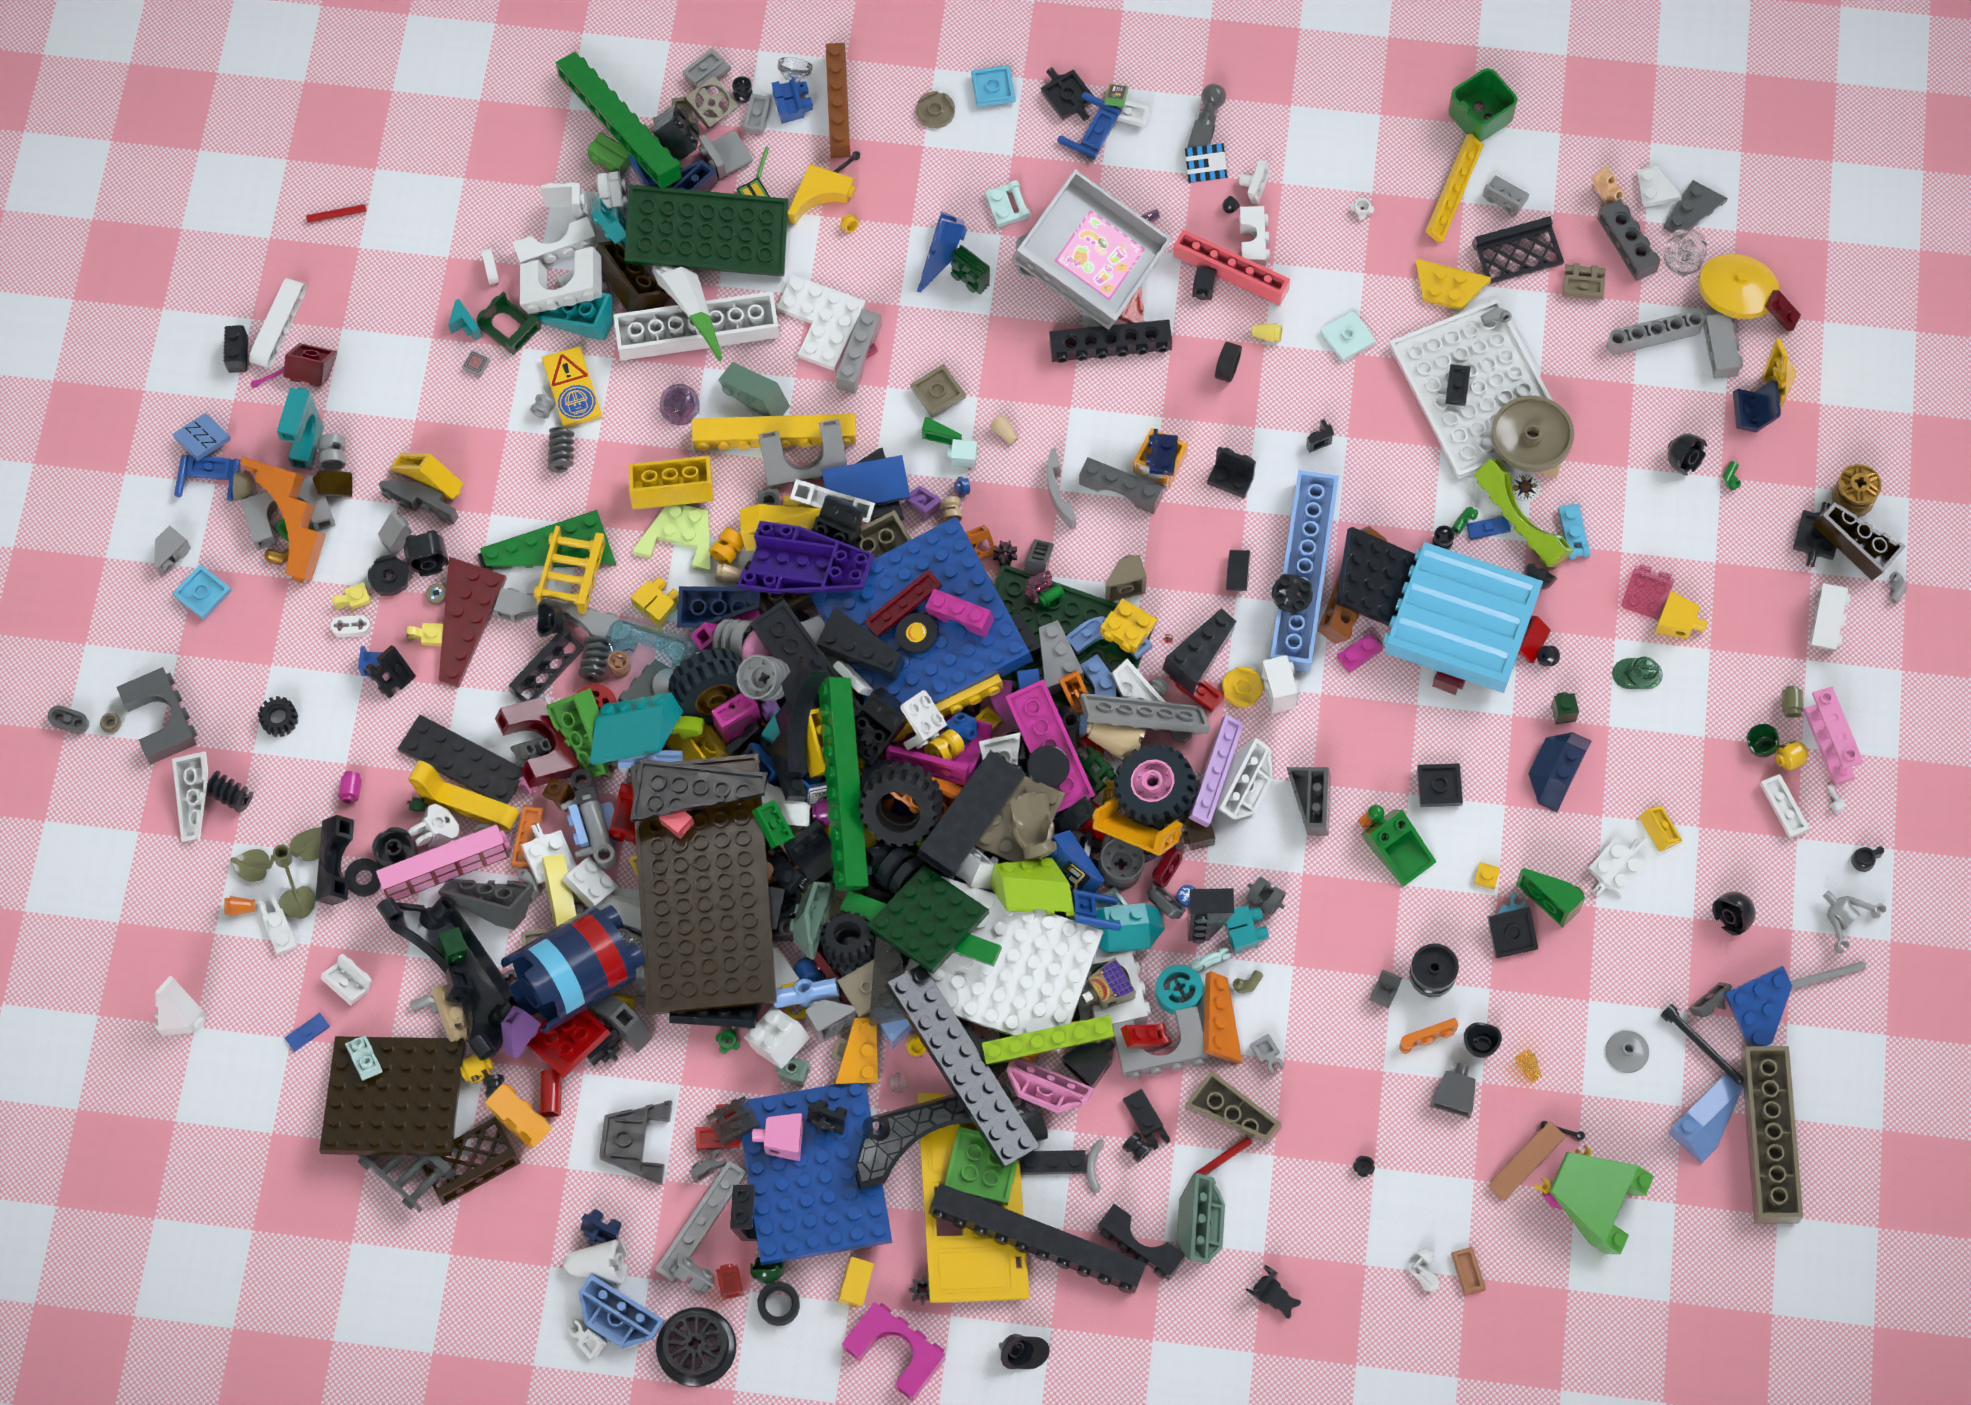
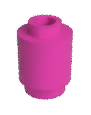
[338,771,362,804]

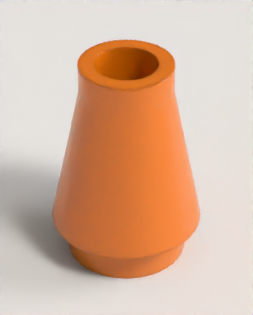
[224,896,255,917]

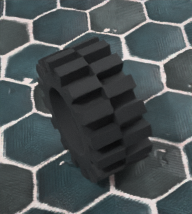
[258,696,298,737]

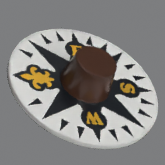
[1512,473,1541,501]

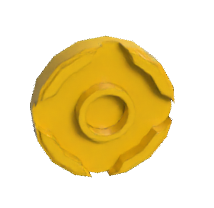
[1222,667,1263,708]

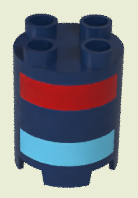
[501,905,646,1033]

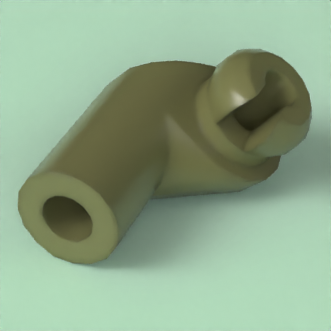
[1233,970,1264,993]

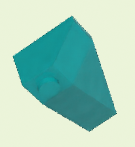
[529,293,613,341]

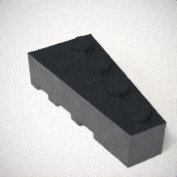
[1162,608,1237,696]

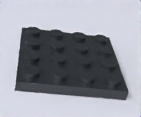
[1336,527,1417,626]

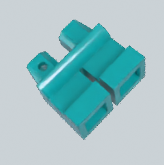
[1224,905,1269,955]

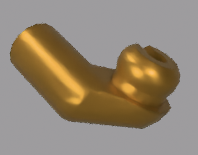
[264,548,289,565]

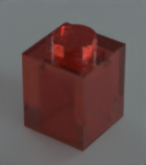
[716,1263,744,1300]

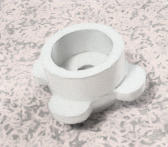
[1350,198,1374,220]

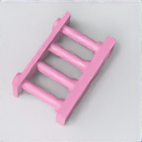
[1804,686,1863,786]

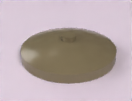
[1491,395,1574,472]

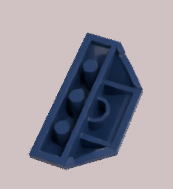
[1528,732,1592,812]

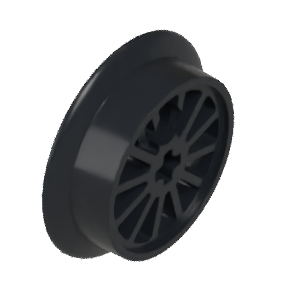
[656,1307,736,1387]

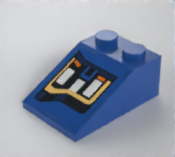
[1036,830,1105,896]

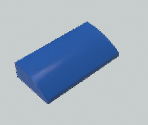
[822,455,910,505]

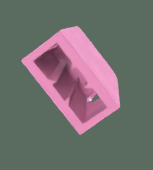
[752,1113,804,1161]

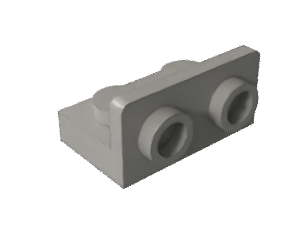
[1482,175,1530,215]

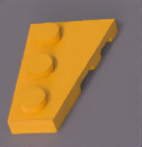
[834,1017,878,1084]

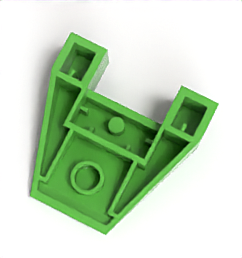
[1549,1152,1654,1254]

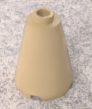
[1085,722,1146,760]

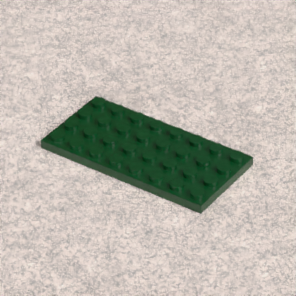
[624,184,788,277]

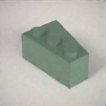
[718,362,790,416]

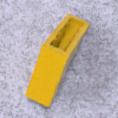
[788,164,856,225]
[389,452,464,500]

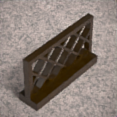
[422,1117,520,1206]

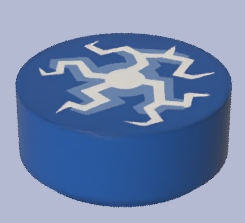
[1177,885,1196,908]

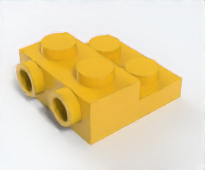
[1100,598,1158,654]

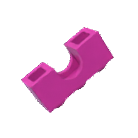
[925,589,995,638]

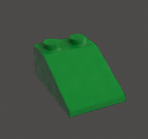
[1516,868,1586,928]

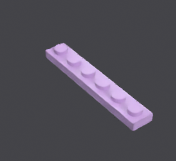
[1188,715,1244,827]

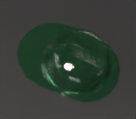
[1612,656,1663,689]

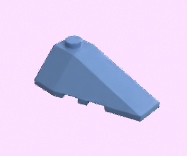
[1669,1074,1743,1164]

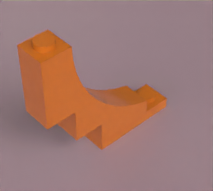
[240,456,326,583]

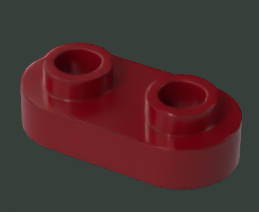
[1152,847,1182,888]

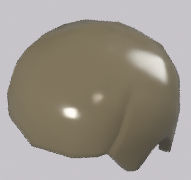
[233,469,256,500]

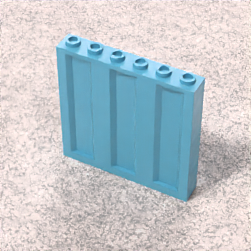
[1383,542,1543,693]

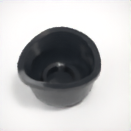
[536,601,565,637]
[1464,1022,1502,1058]

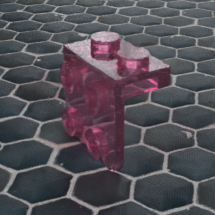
[1621,564,1675,619]

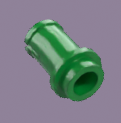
[1037,583,1065,607]

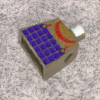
[1081,958,1136,1009]

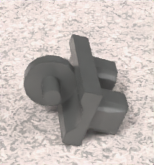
[510,737,551,767]

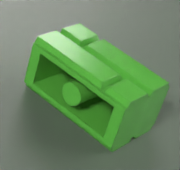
[587,133,630,176]

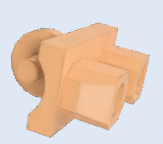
[1591,166,1625,206]

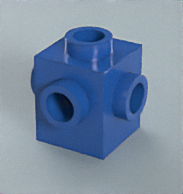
[944,711,978,745]

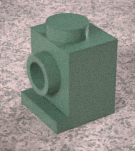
[776,1057,811,1087]

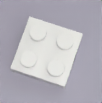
[561,857,619,908]

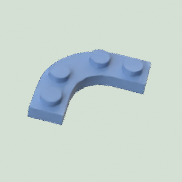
[1066,616,1152,660]
[1069,654,1116,738]

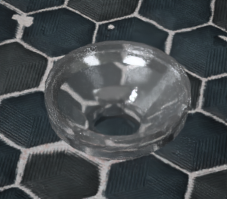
[777,57,813,82]

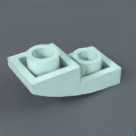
[345,1035,382,1081]

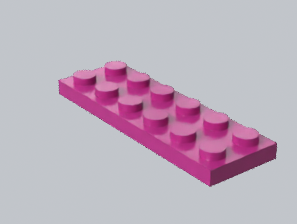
[1005,679,1095,812]

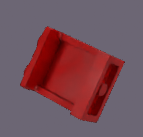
[609,783,636,846]

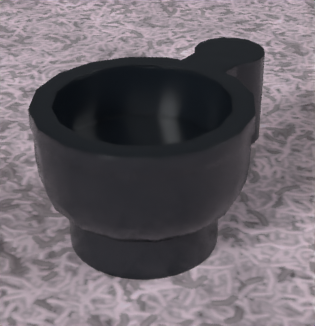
[1851,846,1884,872]

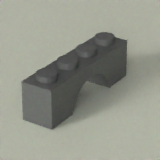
[1079,457,1163,514]

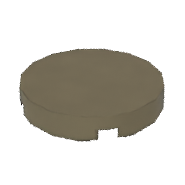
[916,91,955,129]

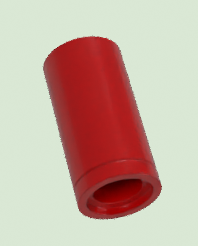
[539,1069,562,1117]

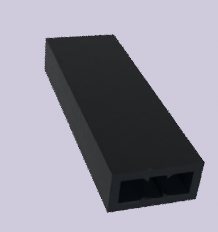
[917,750,1026,880]

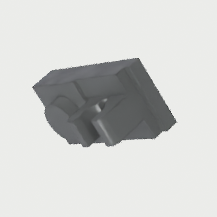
[1689,982,1733,1017]

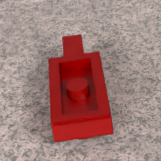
[1169,676,1225,713]

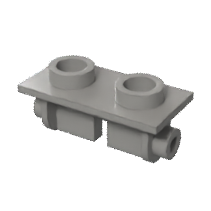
[669,1253,715,1293]

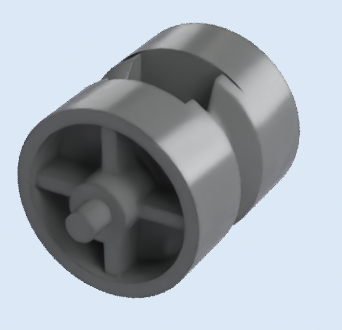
[1246,876,1286,916]

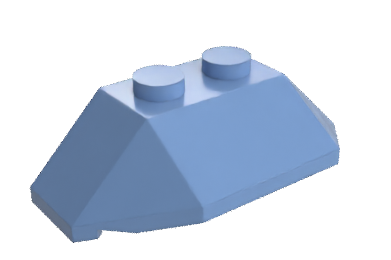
[578,1274,665,1349]

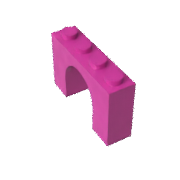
[842,1302,946,1401]

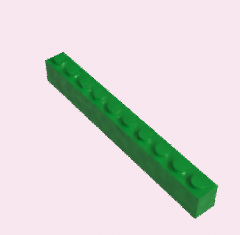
[555,52,682,189]
[818,677,868,891]

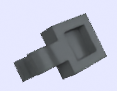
[689,1149,727,1183]

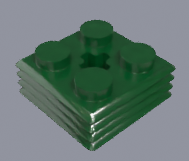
[951,245,990,294]

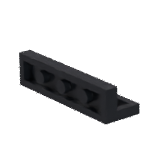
[508,626,584,702]

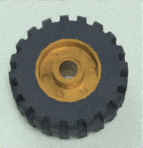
[668,648,743,725]

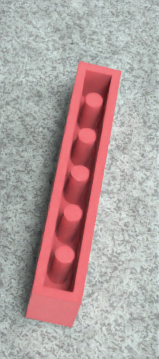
[1173,229,1290,306]

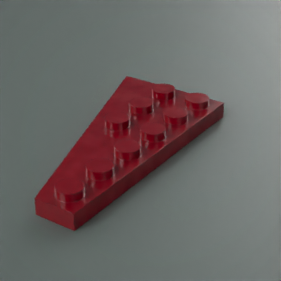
[439,556,507,688]

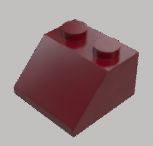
[283,343,337,387]

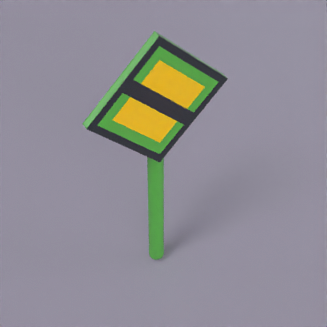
[736,147,770,197]

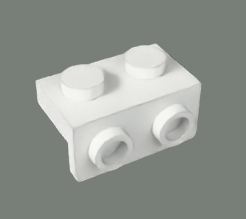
[320,954,372,1006]

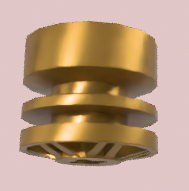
[1832,464,1882,518]

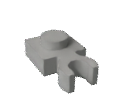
[1249,1034,1284,1075]

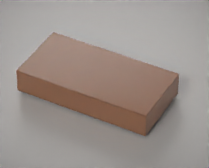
[1451,1247,1486,1296]

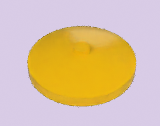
[1698,254,1779,319]

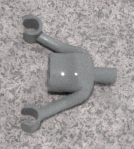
[1823,890,1886,954]

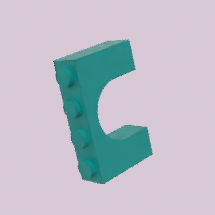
[277,387,324,470]

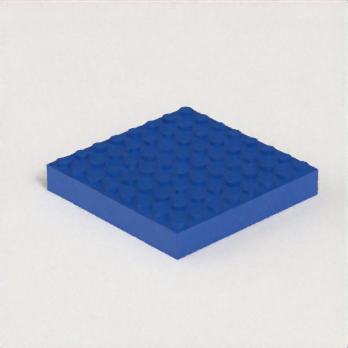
[809,516,1033,704]

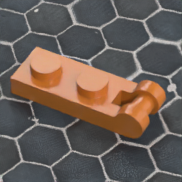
[1399,1018,1458,1054]

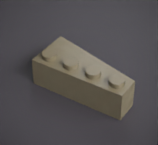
[1185,1070,1282,1145]

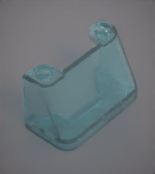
[606,618,700,667]

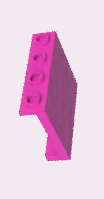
[886,714,992,786]

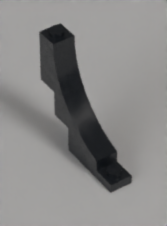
[769,654,829,802]

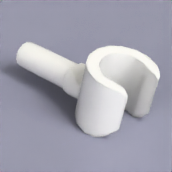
[1827,784,1845,814]

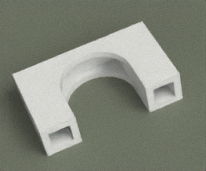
[520,247,602,315]
[1090,948,1151,1025]

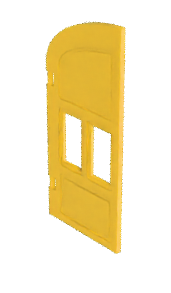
[917,1093,1030,1303]

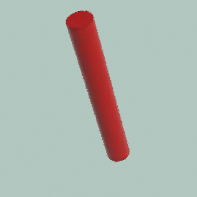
[306,204,367,223]
[1194,1137,1252,1175]

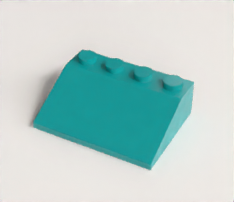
[590,692,683,765]

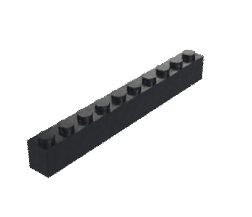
[928,1183,1146,1294]

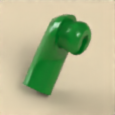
[1723,461,1741,490]
[1452,507,1478,534]

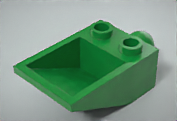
[1361,804,1436,886]

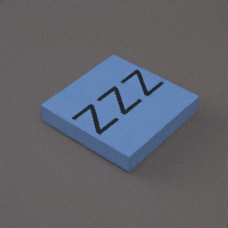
[173,413,231,461]

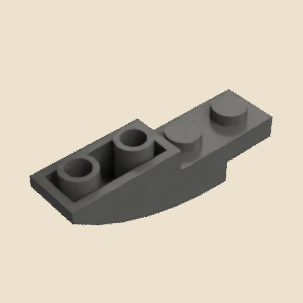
[379,480,458,524]

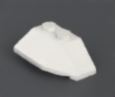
[1217,737,1273,820]

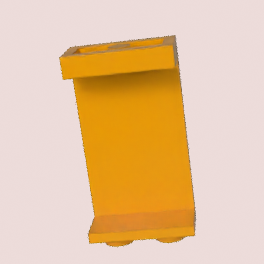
[1092,796,1183,856]

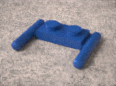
[1057,92,1122,160]
[174,455,241,502]
[1072,889,1122,931]

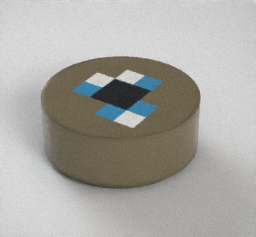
[426,583,446,605]

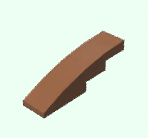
[1488,1121,1566,1201]

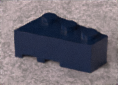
[647,159,718,191]

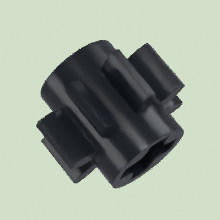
[993,540,1017,566]
[909,1276,930,1305]

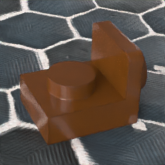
[542,778,575,812]

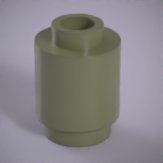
[1782,686,1804,718]

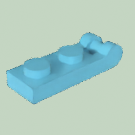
[1558,504,1590,560]

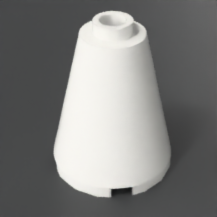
[564,1239,627,1284]

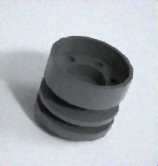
[1098,838,1145,891]

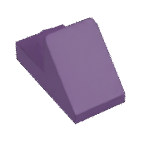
[905,485,941,521]

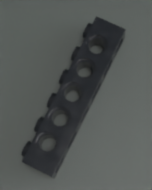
[1049,319,1172,363]

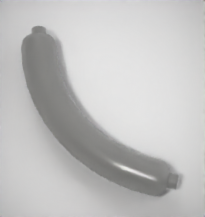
[1086,1140,1104,1193]

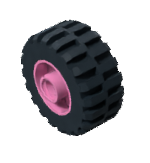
[1114,744,1198,829]

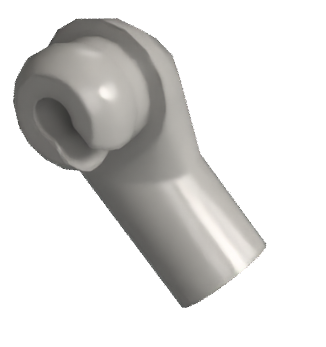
[1480,307,1512,324]
[410,995,439,1014]

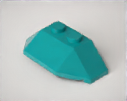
[1088,903,1165,954]

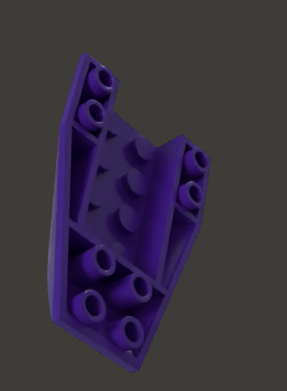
[737,521,874,594]

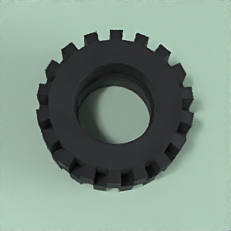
[821,911,877,971]

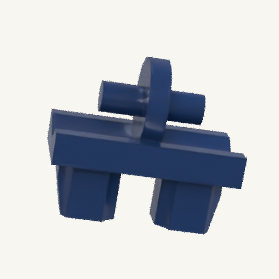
[580,1209,622,1246]

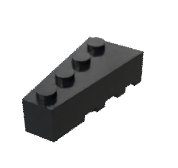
[816,607,905,681]
[1187,888,1234,944]

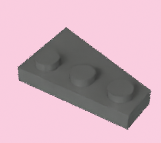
[1663,180,1728,237]

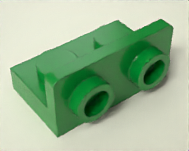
[752,800,794,849]

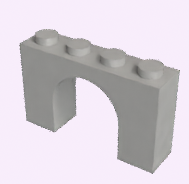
[758,419,847,487]
[240,476,335,551]
[1112,1006,1208,1080]

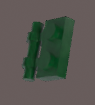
[1078,746,1117,800]

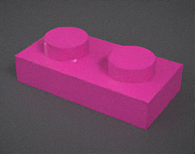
[1337,632,1383,673]

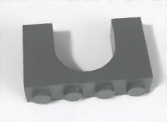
[116,667,198,765]

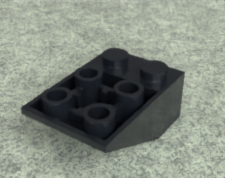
[854,687,908,766]

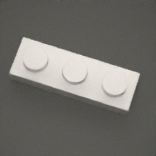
[1760,774,1810,839]

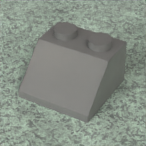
[805,1000,857,1044]

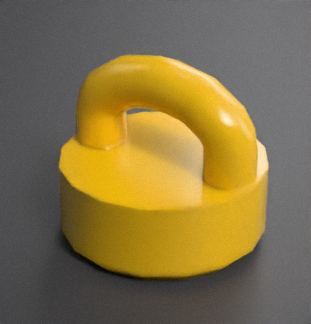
[905,1034,926,1056]

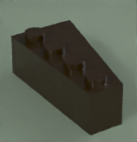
[596,241,669,312]
[1812,502,1906,581]

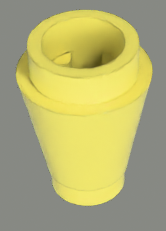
[1252,323,1283,343]

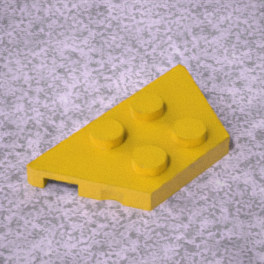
[1416,259,1491,311]

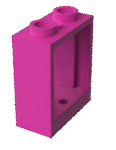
[711,693,762,746]

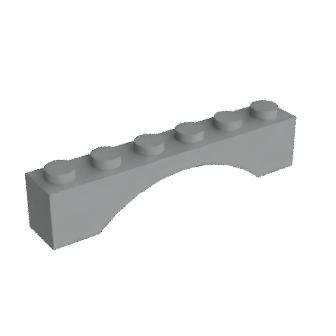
[494,588,622,647]

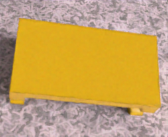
[836,1257,874,1308]

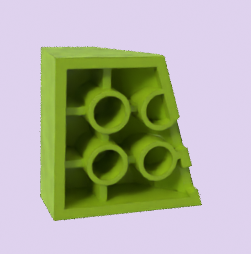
[990,858,1074,916]

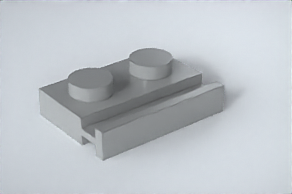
[682,48,731,89]

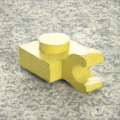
[332,583,371,610]
[407,623,443,646]

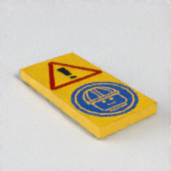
[541,346,603,428]

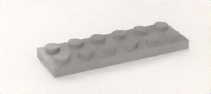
[1079,693,1210,735]

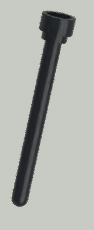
[1660,1004,1744,1084]

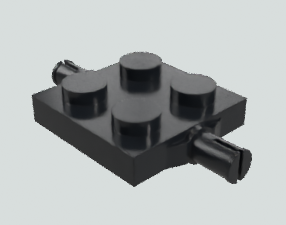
[1041,67,1094,121]
[1792,502,1837,567]

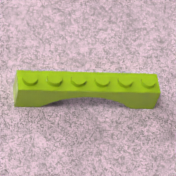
[1474,458,1574,567]
[982,1015,1115,1065]

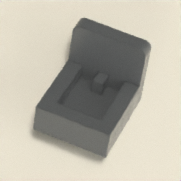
[1369,970,1402,1009]

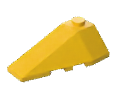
[1762,338,1796,408]
[740,504,821,552]

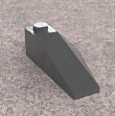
[438,879,533,930]

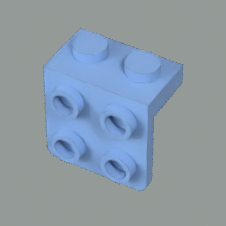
[567,802,618,849]

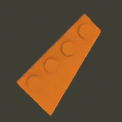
[1203,971,1242,1065]

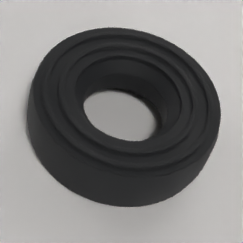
[345,858,381,897]
[860,874,894,904]

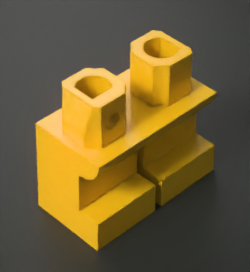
[630,577,679,628]

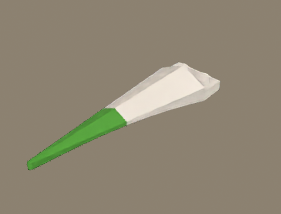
[652,265,722,362]

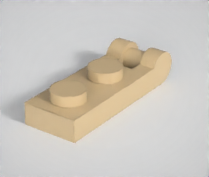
[431,985,467,1042]

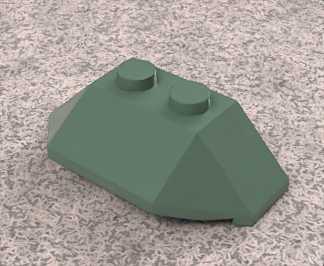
[790,882,834,959]
[1176,1173,1225,1264]

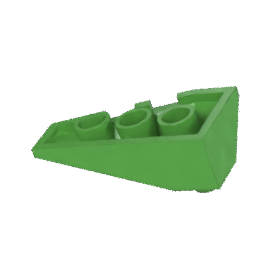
[546,688,609,778]

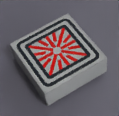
[462,350,490,377]

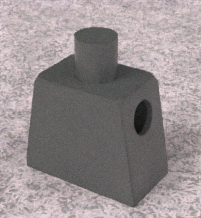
[1430,1063,1476,1118]

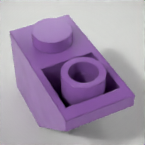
[501,1006,541,1060]

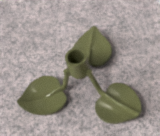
[230,827,322,919]

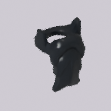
[1245,1265,1301,1319]

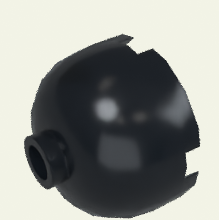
[1667,433,1707,476]
[1712,891,1756,935]

